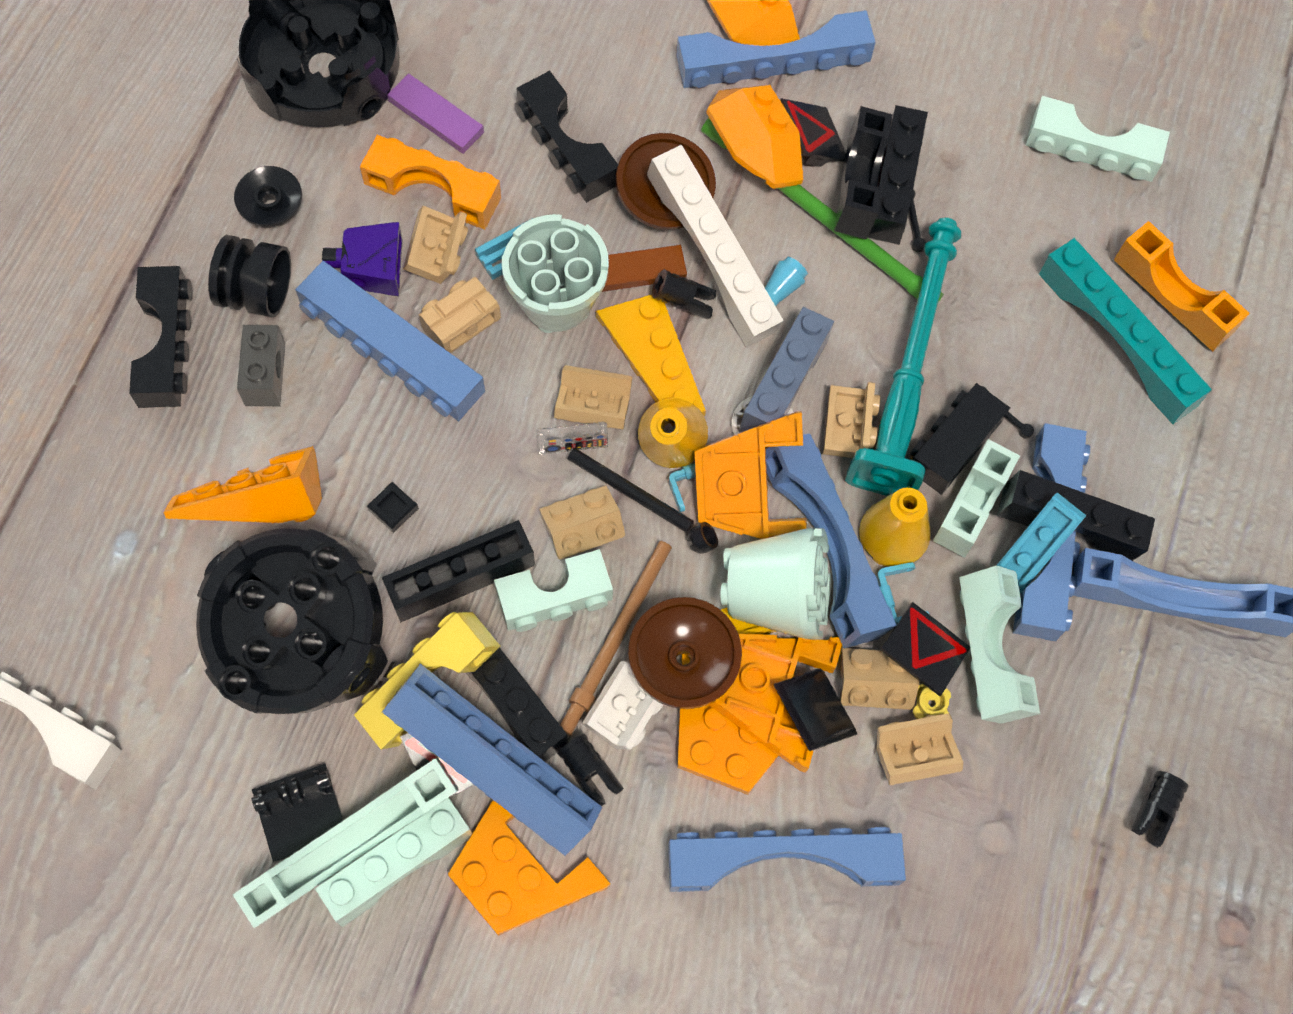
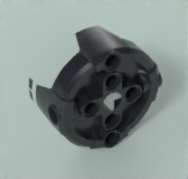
[237,0,400,127]
[196,528,395,714]

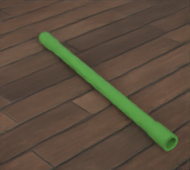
[701,118,944,303]

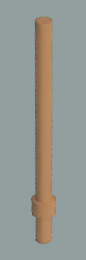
[560,541,672,736]

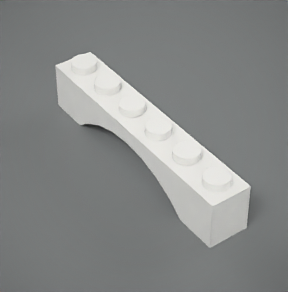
[647,145,784,348]
[0,671,122,790]

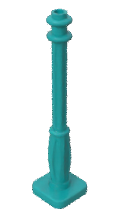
[845,217,962,496]

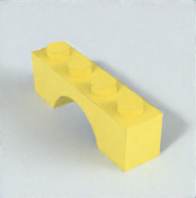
[354,612,500,750]

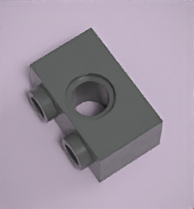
[237,325,286,407]

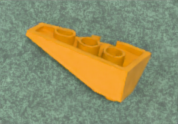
[163,446,322,523]

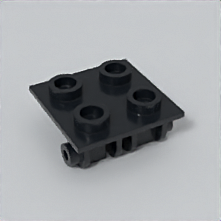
[251,764,343,862]

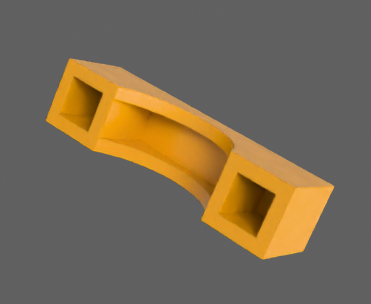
[360,135,501,230]
[1114,221,1250,352]

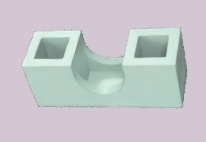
[933,439,1020,558]
[494,549,613,632]

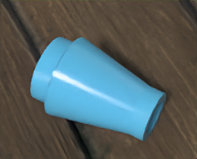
[765,257,808,306]

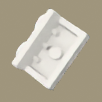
[582,661,663,750]

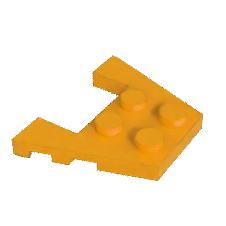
[694,411,807,539]
[708,634,842,773]
[677,654,797,795]
[448,800,611,936]

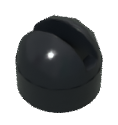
[687,522,718,554]

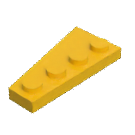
[596,295,706,426]

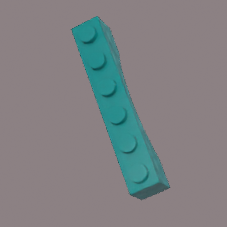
[1039,238,1212,425]

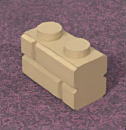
[419,277,501,353]

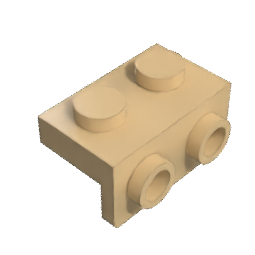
[403,206,468,284]
[554,365,632,429]
[823,382,880,458]
[539,485,625,560]
[840,648,919,710]
[876,713,964,786]

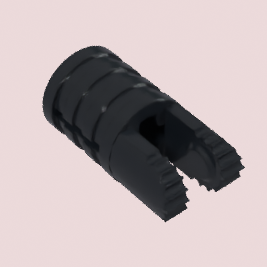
[652,269,716,319]
[557,734,624,807]
[1131,771,1189,848]

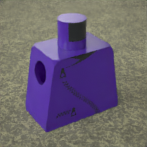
[322,222,403,296]

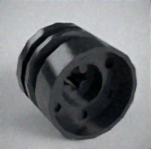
[208,234,291,317]

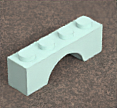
[1025,96,1170,182]
[959,565,1040,724]
[315,797,472,927]

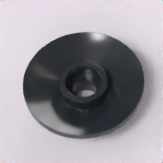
[234,166,302,227]

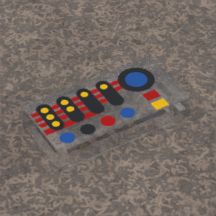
[536,421,608,455]

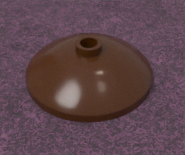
[616,133,716,230]
[628,597,742,709]

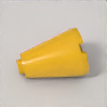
[638,398,708,468]
[859,488,931,567]

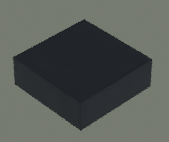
[367,482,419,533]

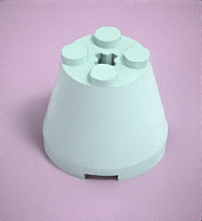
[502,214,609,333]
[720,528,831,640]

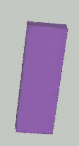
[387,73,484,154]

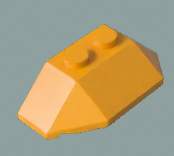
[706,0,800,46]
[706,85,804,189]

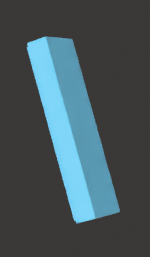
[997,493,1087,594]

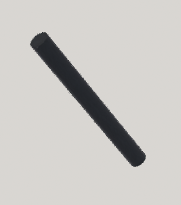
[568,448,694,533]

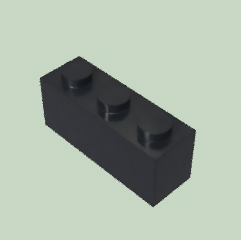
[909,383,1011,495]

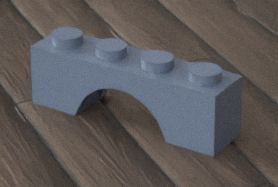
[739,306,834,433]

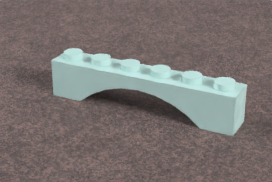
[232,758,459,928]

